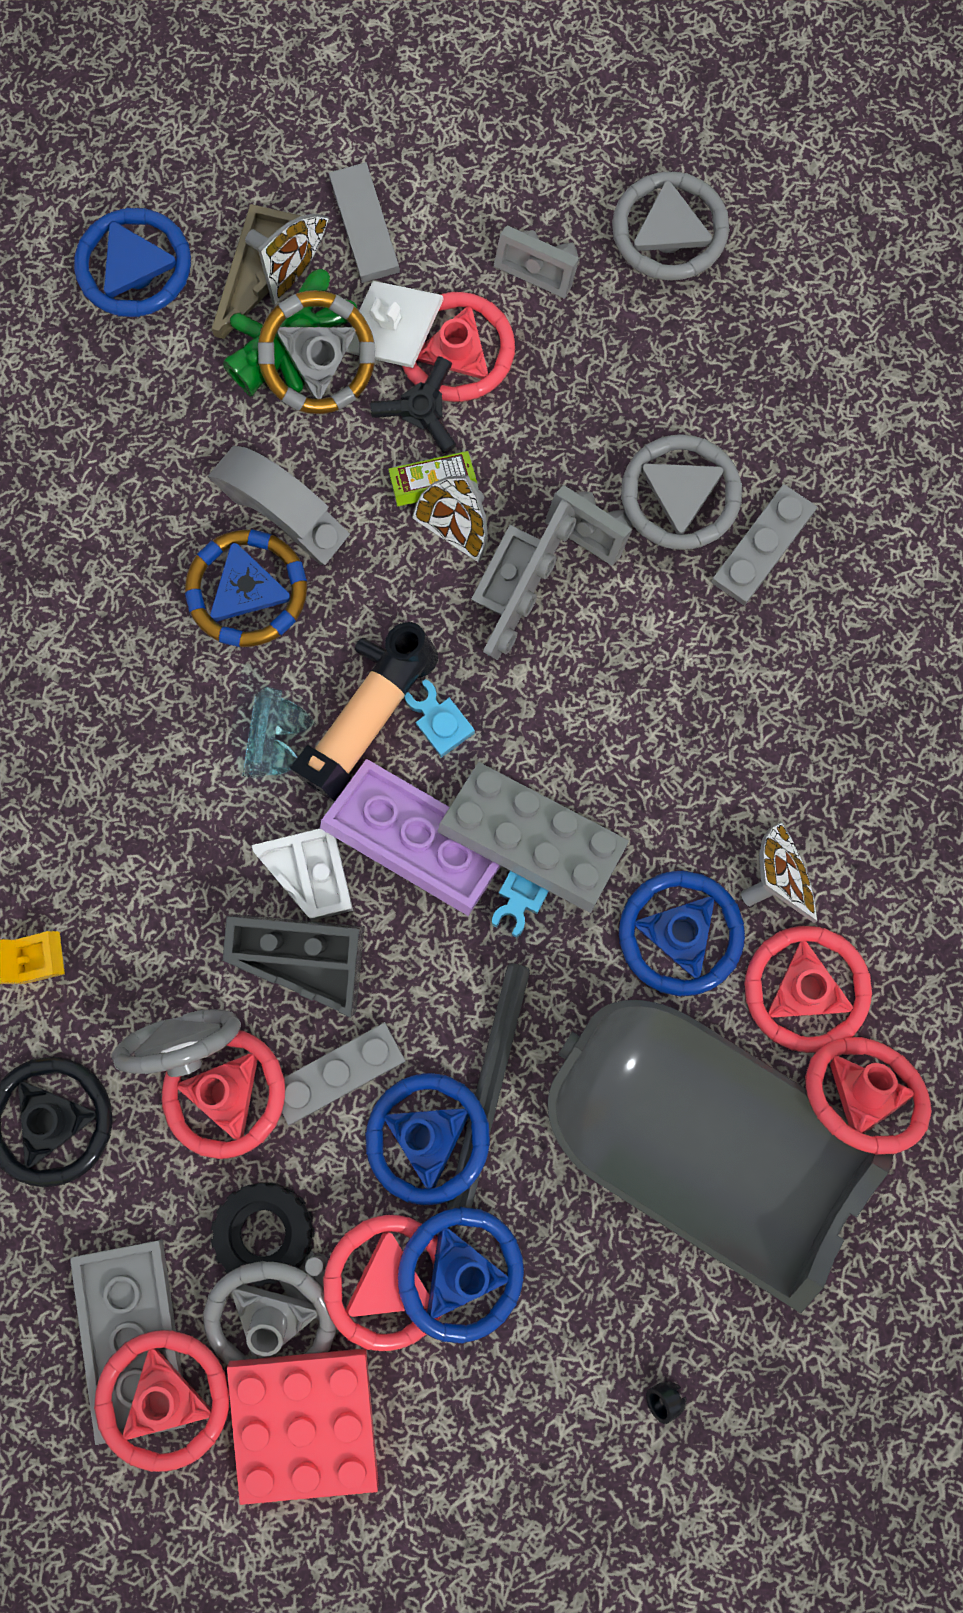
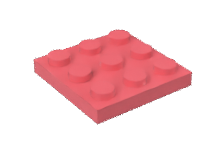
[227,1349,379,1505]

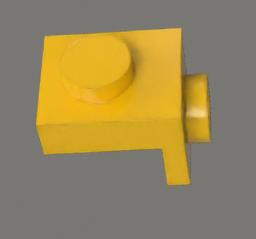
[0,931,65,984]

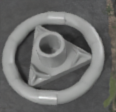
[612,172,730,280]
[621,434,742,550]
[112,1009,241,1077]
[203,1261,336,1365]

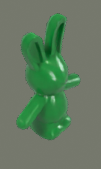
[223,269,357,397]

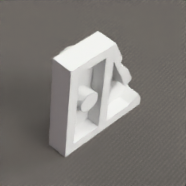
[252,829,353,921]

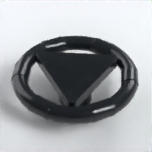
[0,1056,113,1188]

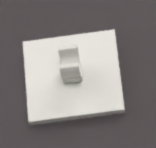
[346,281,444,368]

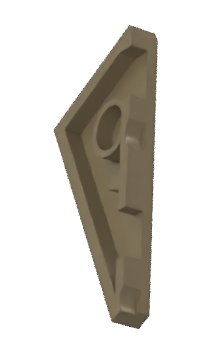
[212,204,326,339]

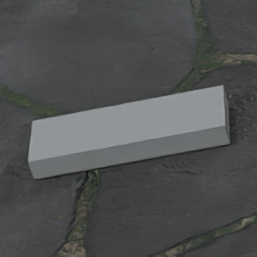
[329,162,400,283]

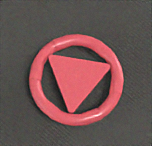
[402,291,515,402]
[744,926,872,1053]
[162,1030,285,1159]
[805,1037,932,1155]
[323,1215,441,1351]
[94,1330,229,1472]

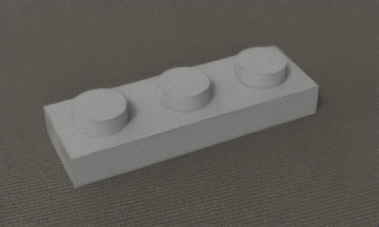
[711,484,817,606]
[268,1022,406,1126]

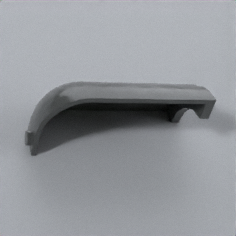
[548,1000,894,1313]

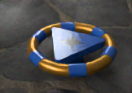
[185,529,307,647]

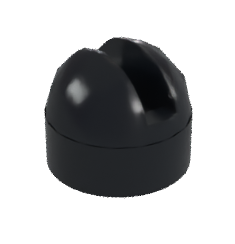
[646,1381,687,1424]

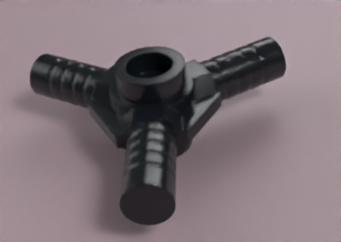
[370,356,456,454]

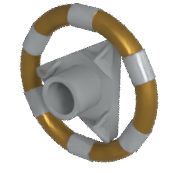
[258,290,375,414]

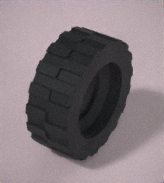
[211,1182,315,1286]

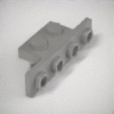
[471,500,576,660]

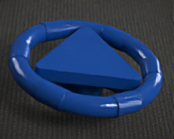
[74,208,191,317]
[619,870,745,997]
[365,1073,490,1205]
[398,1207,524,1343]

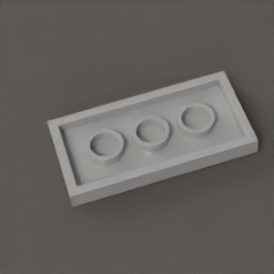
[437,762,629,913]
[70,1239,190,1445]

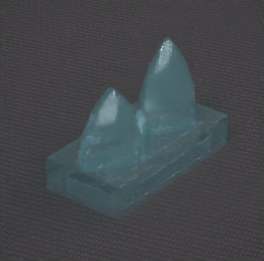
[242,687,314,779]

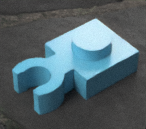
[405,679,475,758]
[492,871,549,938]

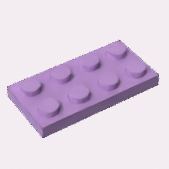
[320,759,501,916]

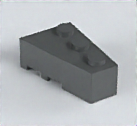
[222,914,365,1018]

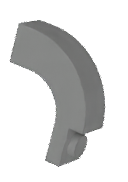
[207,446,350,565]

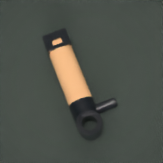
[290,622,438,802]

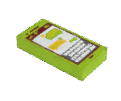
[389,451,477,507]

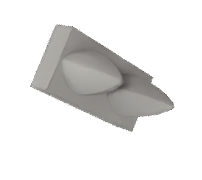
[494,225,579,299]
[545,485,633,566]

